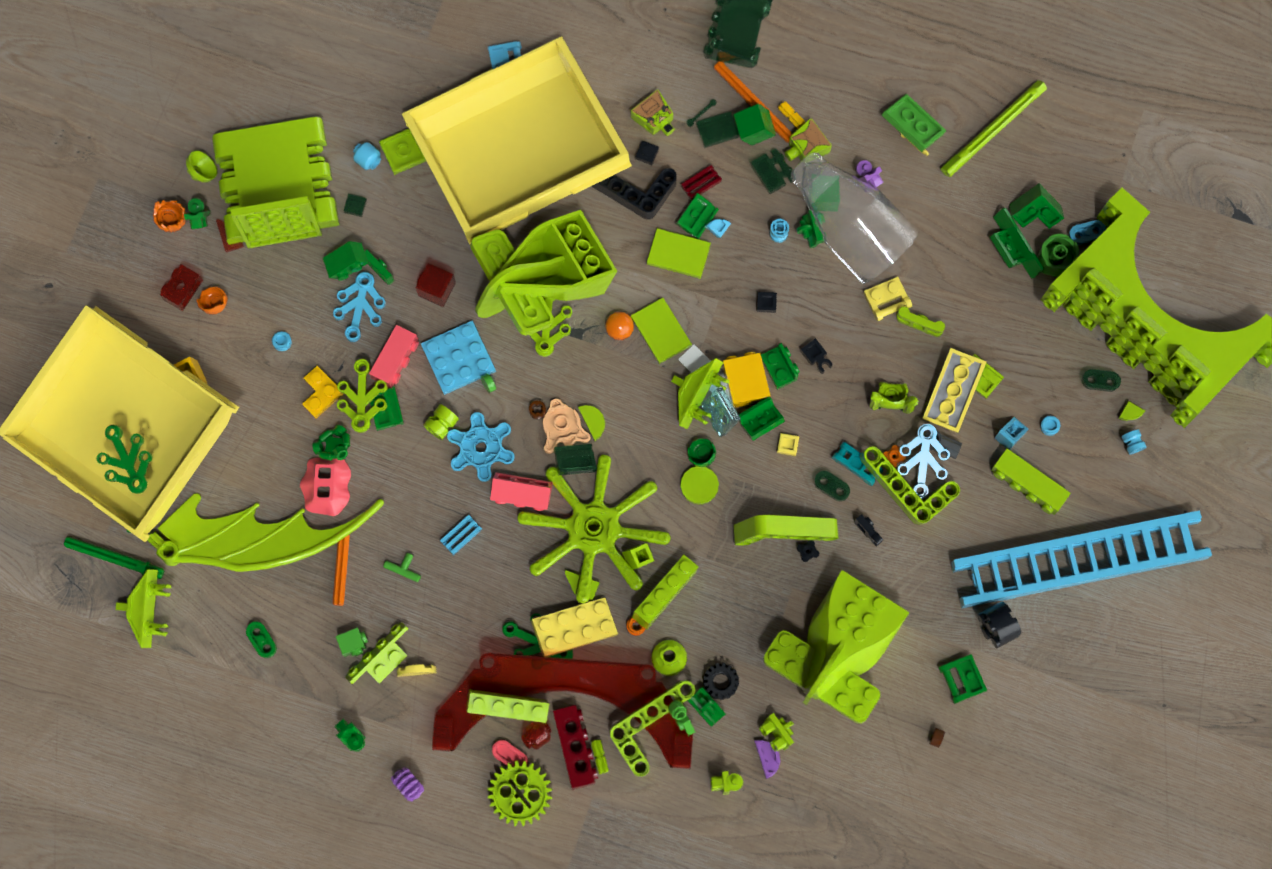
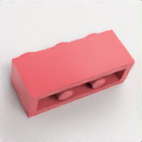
[369,325,419,388]
[490,472,553,511]

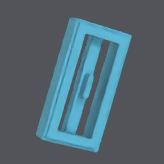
[440,515,482,556]

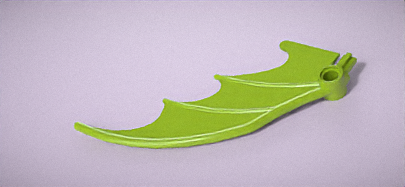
[147,493,384,572]

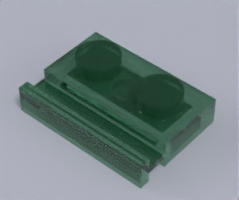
[696,111,740,148]
[553,444,597,476]

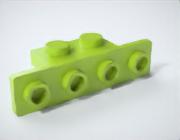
[345,622,408,684]

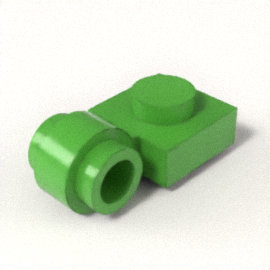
[669,701,695,736]

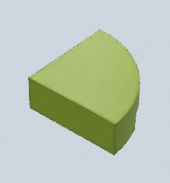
[1118,401,1145,421]

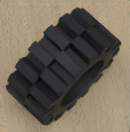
[703,663,739,700]

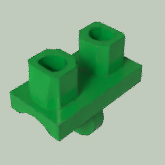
[184,198,211,229]
[796,210,829,248]
[687,687,726,727]
[334,719,366,752]

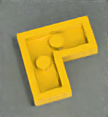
[302,366,343,419]

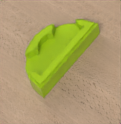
[578,405,605,441]

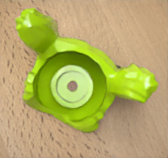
[869,382,919,414]

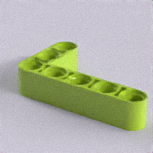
[860,447,960,525]
[733,515,839,546]
[609,680,695,777]

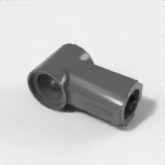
[925,430,962,459]

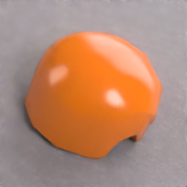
[196,287,227,315]
[605,312,634,340]

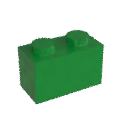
[323,241,368,281]

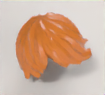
[153,200,187,233]

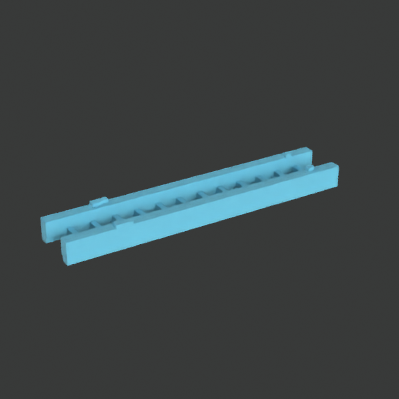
[951,510,1212,608]

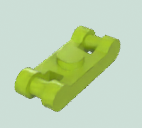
[896,307,945,337]

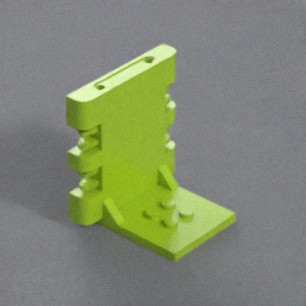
[212,117,340,249]

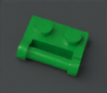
[939,654,987,704]

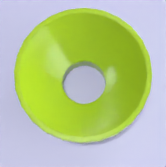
[186,151,217,182]
[651,640,687,676]

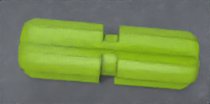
[591,739,609,774]

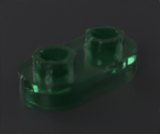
[1082,369,1121,392]
[814,471,850,502]

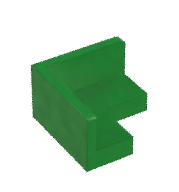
[1009,183,1064,229]

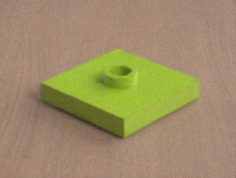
[379,128,426,175]

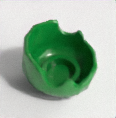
[687,438,716,467]

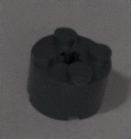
[977,601,1021,649]

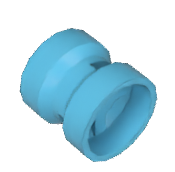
[769,219,789,243]
[1121,429,1147,455]

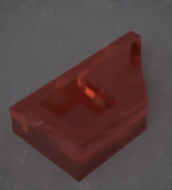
[216,219,244,253]

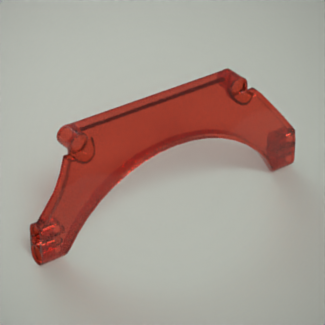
[432,653,693,769]

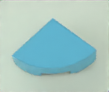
[705,219,731,238]

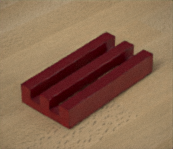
[681,165,722,200]

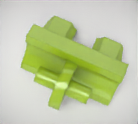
[759,713,794,752]
[711,771,743,795]

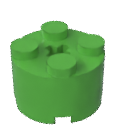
[1037,234,1079,277]

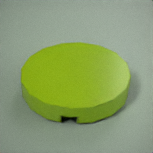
[680,466,719,505]

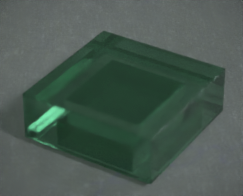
[343,194,367,217]

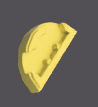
[397,664,436,677]

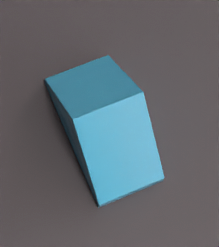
[995,417,1029,450]

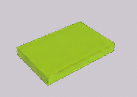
[647,228,711,279]
[631,298,692,364]

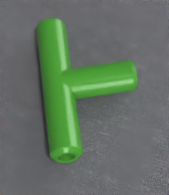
[383,553,421,582]

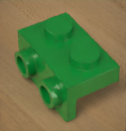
[738,397,785,441]

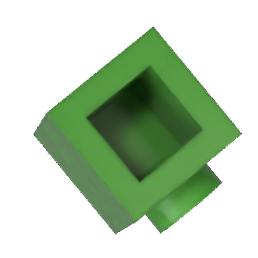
[336,628,368,657]

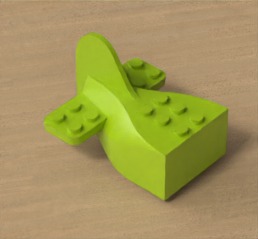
[470,210,617,335]
[763,570,910,724]

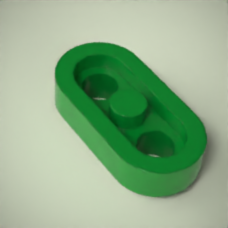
[246,622,277,658]

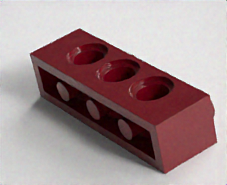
[553,705,598,790]

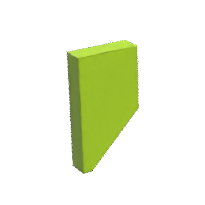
[565,571,600,601]

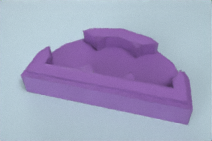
[754,740,780,779]

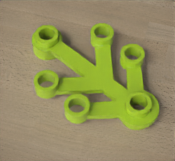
[529,296,573,357]
[337,359,388,433]

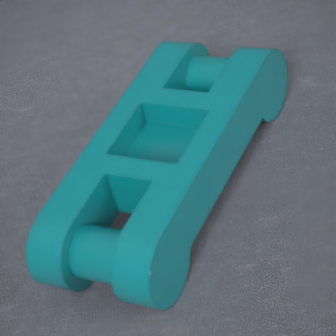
[832,442,883,486]

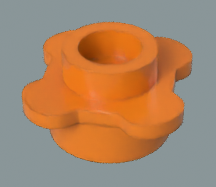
[883,445,906,468]

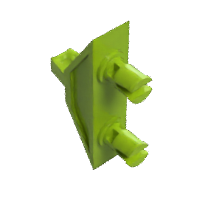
[671,358,730,429]
[115,569,171,648]

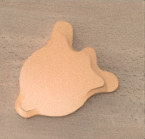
[543,399,591,454]

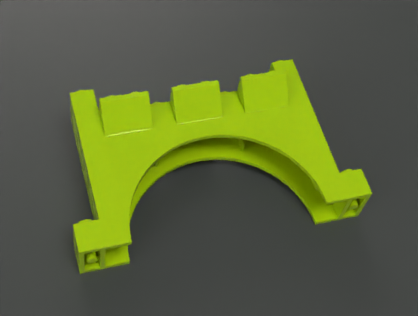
[1040,188,1272,428]

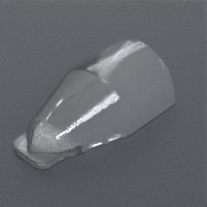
[791,153,919,284]

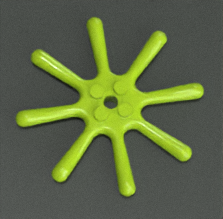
[517,454,671,603]

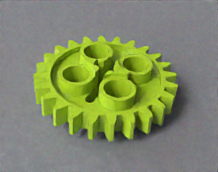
[488,761,553,826]

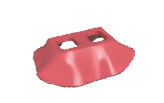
[300,458,351,516]

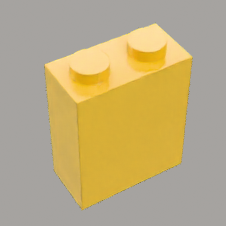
[722,352,771,409]

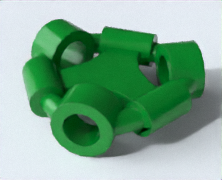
[312,425,350,461]

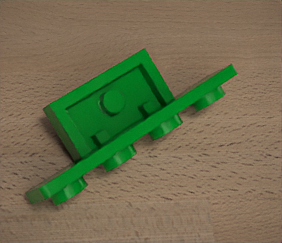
[990,207,1044,279]

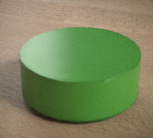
[481,373,496,393]

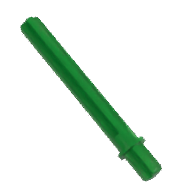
[64,536,165,579]

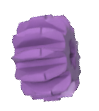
[391,767,424,802]

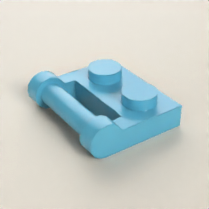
[488,41,522,69]

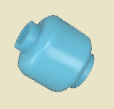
[353,142,381,170]

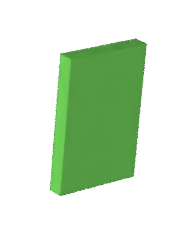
[882,94,947,152]

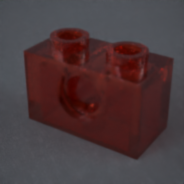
[160,264,203,312]

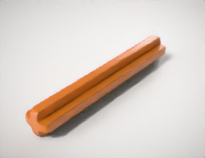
[332,534,350,606]

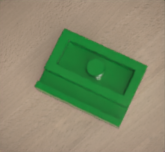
[676,193,719,239]
[370,387,404,431]

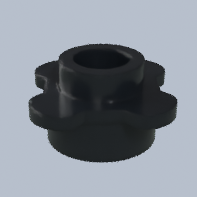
[797,540,819,562]

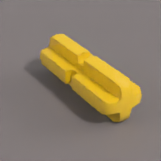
[778,101,806,129]

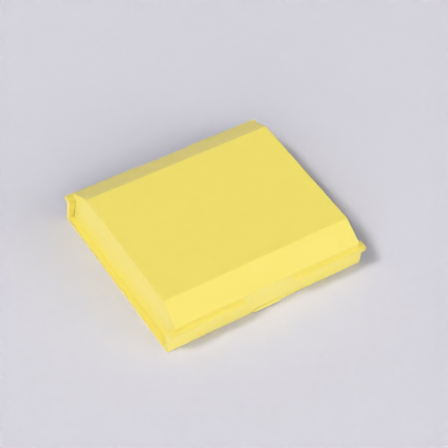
[402,36,632,245]
[0,305,240,542]

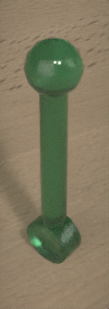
[687,99,717,127]

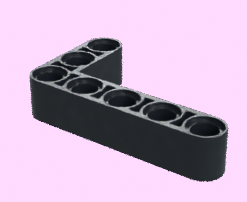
[591,168,677,220]

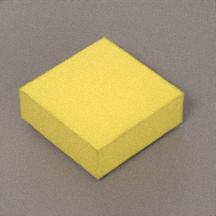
[777,433,799,456]

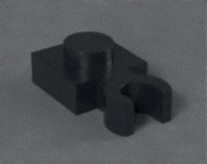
[800,338,833,374]
[854,514,883,547]

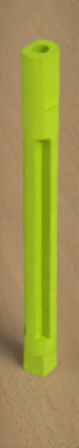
[941,80,1047,177]

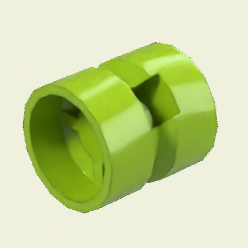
[423,404,459,440]

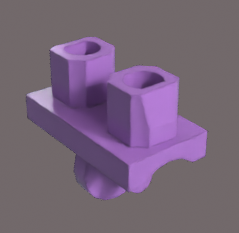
[855,160,883,191]

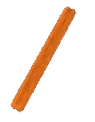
[714,61,793,142]

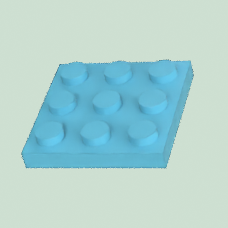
[421,320,496,395]

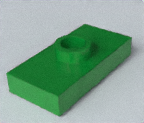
[365,249,394,285]

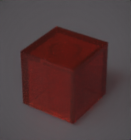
[415,263,456,308]

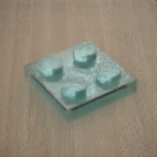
[701,386,740,437]

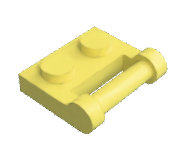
[863,277,912,321]

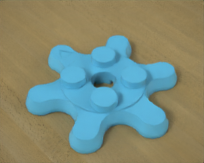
[447,412,515,482]

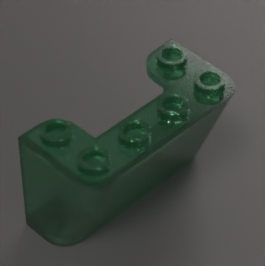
[703,0,772,68]

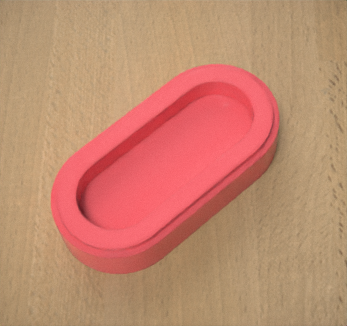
[492,740,528,767]

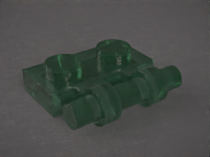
[750,149,797,194]

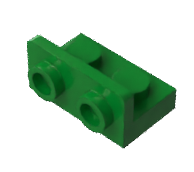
[761,343,800,390]

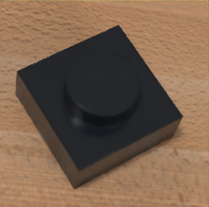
[635,141,659,165]
[757,292,777,313]

